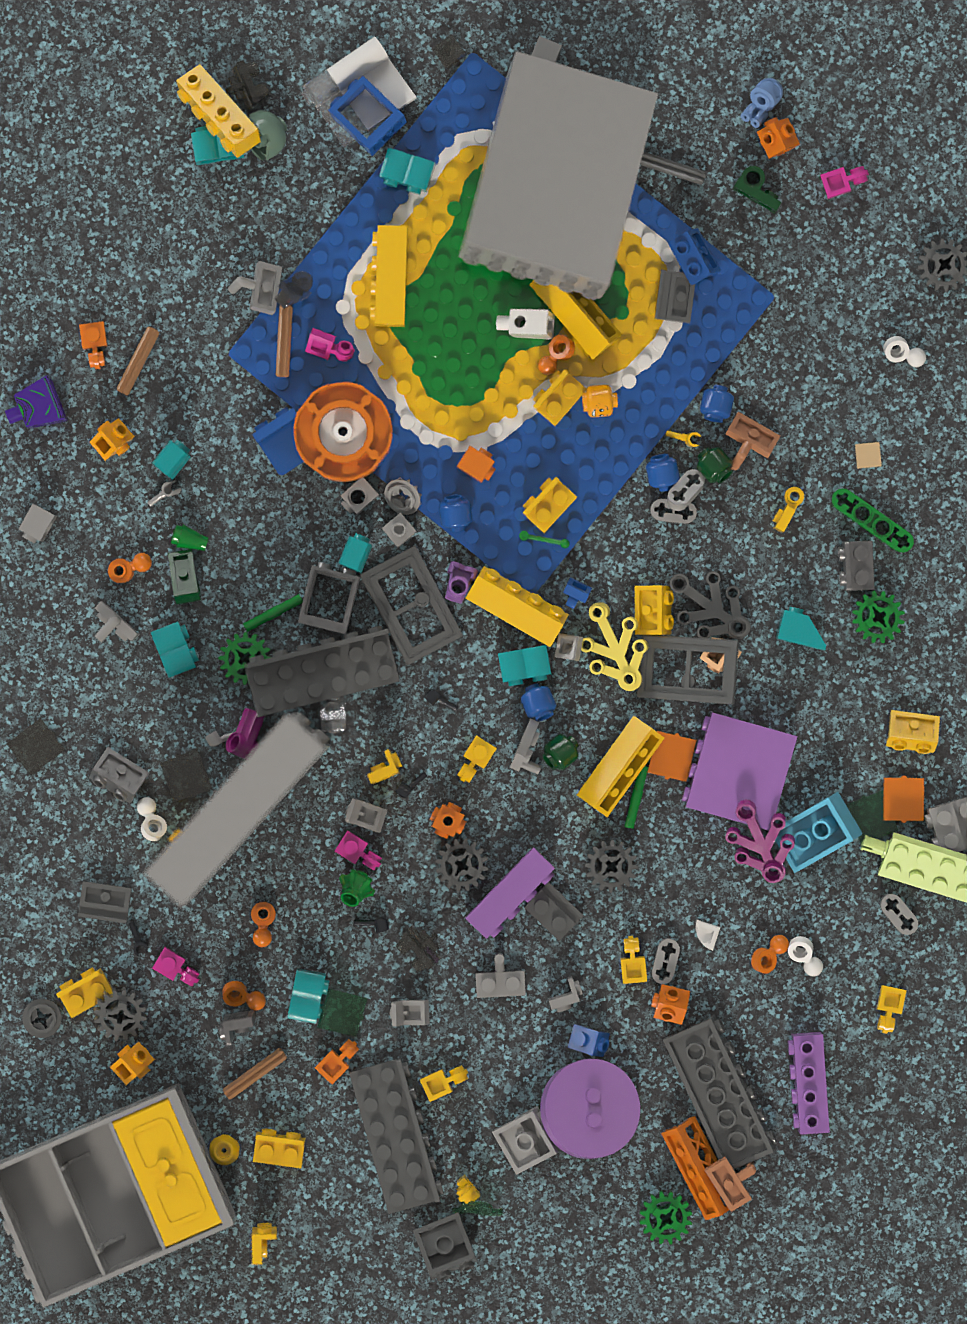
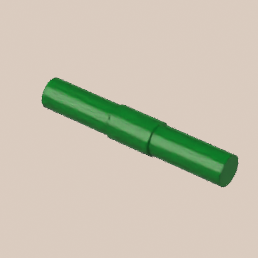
[243,594,303,632]
[624,766,649,829]

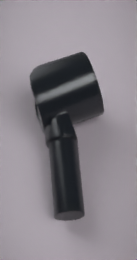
[424,689,459,711]
[395,772,427,798]
[354,917,389,933]
[128,921,148,956]

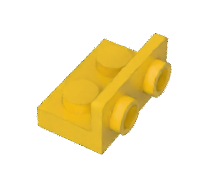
[533,369,587,426]
[522,477,577,533]
[635,585,674,635]
[886,710,940,754]
[367,749,402,784]
[56,967,112,1018]
[253,1128,306,1168]
[252,1223,277,1265]

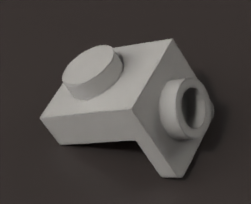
[345,799,388,833]
[548,976,582,1012]
[390,1000,430,1026]

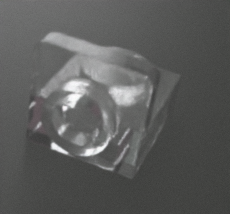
[320,696,346,733]

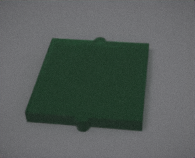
[846,790,898,845]
[317,988,368,1037]

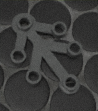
[669,571,750,639]

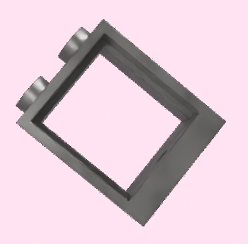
[298,562,360,634]

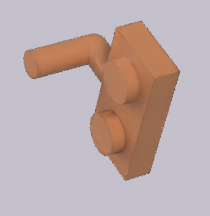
[726,412,780,470]
[705,1156,756,1212]

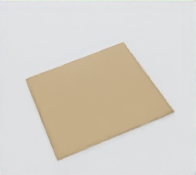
[855,442,882,469]

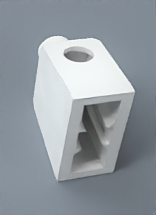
[496,309,555,340]

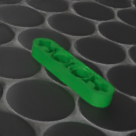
[831,489,914,553]

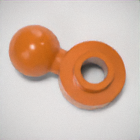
[538,335,575,375]
[108,553,152,583]
[251,902,276,947]
[751,935,789,974]
[222,981,266,1011]

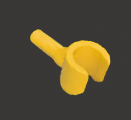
[666,431,701,447]

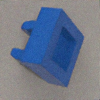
[563,577,592,609]

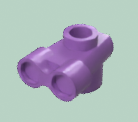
[445,561,478,604]

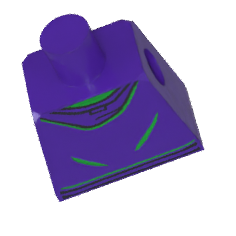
[5,375,67,429]

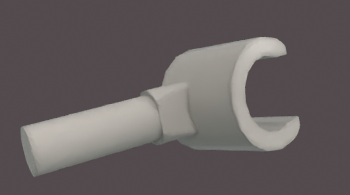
[148,480,181,506]
[205,731,233,747]

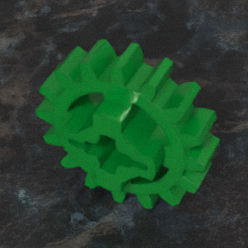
[851,591,905,643]
[218,632,272,685]
[639,1190,692,1244]

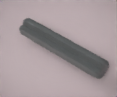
[640,151,706,185]

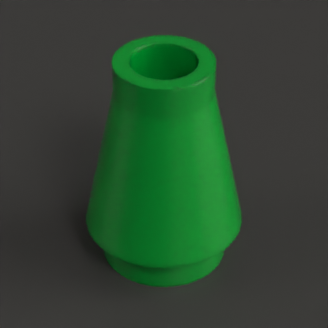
[171,524,209,551]

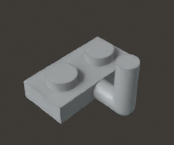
[228,261,282,315]
[95,601,140,642]
[510,718,542,775]
[476,952,526,998]

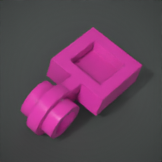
[820,166,869,199]
[305,328,354,362]
[335,830,382,870]
[152,947,200,986]

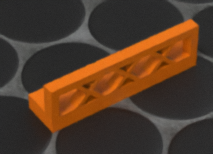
[661,1116,729,1220]

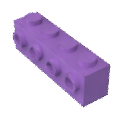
[465,847,555,939]
[788,1032,830,1134]

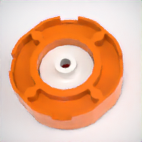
[294,382,393,482]

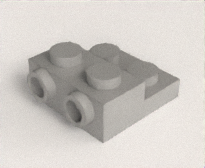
[924,797,967,852]
[492,1106,561,1175]

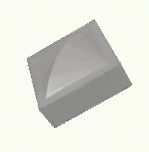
[555,633,583,661]

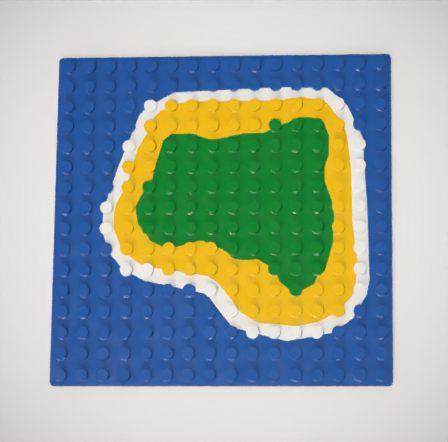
[229,53,774,593]

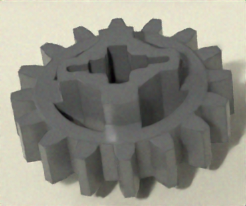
[916,239,967,293]
[436,838,488,891]
[585,839,638,893]
[93,987,147,1041]

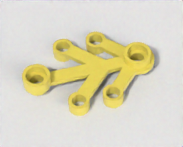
[581,602,649,691]

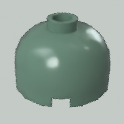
[247,110,287,161]

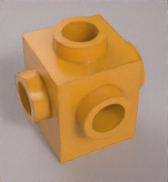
[90,418,135,461]
[110,1041,155,1085]

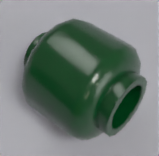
[697,447,733,484]
[542,734,579,770]

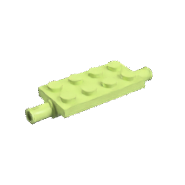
[860,833,967,903]

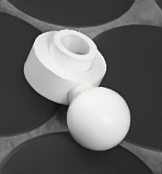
[883,336,926,367]
[137,797,167,841]
[788,936,823,976]

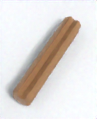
[276,304,293,377]
[117,327,159,395]
[223,1048,287,1099]

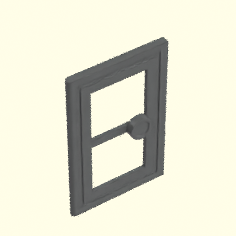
[359,546,463,666]
[637,635,739,705]

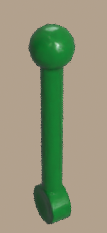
[519,531,570,548]

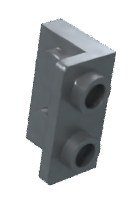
[838,541,875,591]
[89,747,149,803]
[219,1010,256,1046]

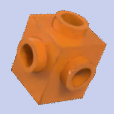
[757,117,800,158]
[430,802,467,839]
[651,984,690,1025]

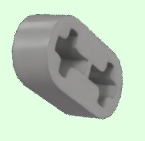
[667,469,705,511]
[650,499,697,524]
[880,893,918,935]
[651,938,680,984]

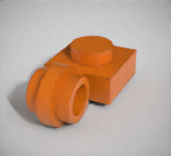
[79,321,108,369]
[315,1039,359,1085]

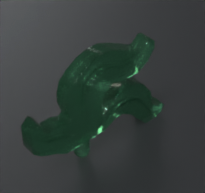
[452,1201,503,1217]

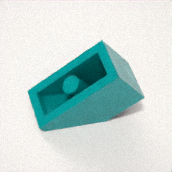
[775,607,826,651]

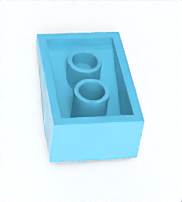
[775,792,863,873]

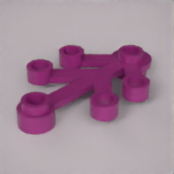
[725,799,795,883]

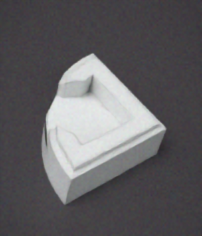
[695,920,720,951]

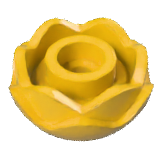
[209,1134,240,1165]

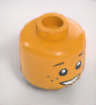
[582,385,618,417]

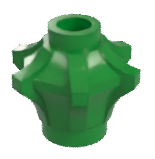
[339,869,375,907]

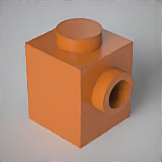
[457,446,496,483]

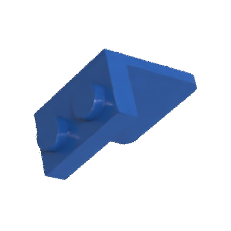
[252,407,304,475]

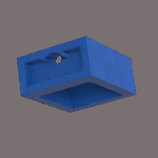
[328,76,407,156]

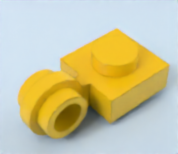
[773,487,804,533]
[457,735,497,783]
[620,935,647,984]
[877,985,907,1034]
[420,1065,468,1102]
[456,1174,480,1204]

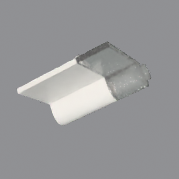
[301,36,416,148]

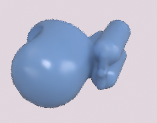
[741,78,783,128]

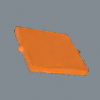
[647,731,697,782]
[883,775,924,823]

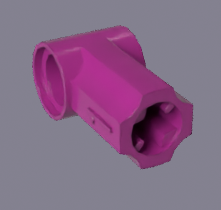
[226,708,265,760]

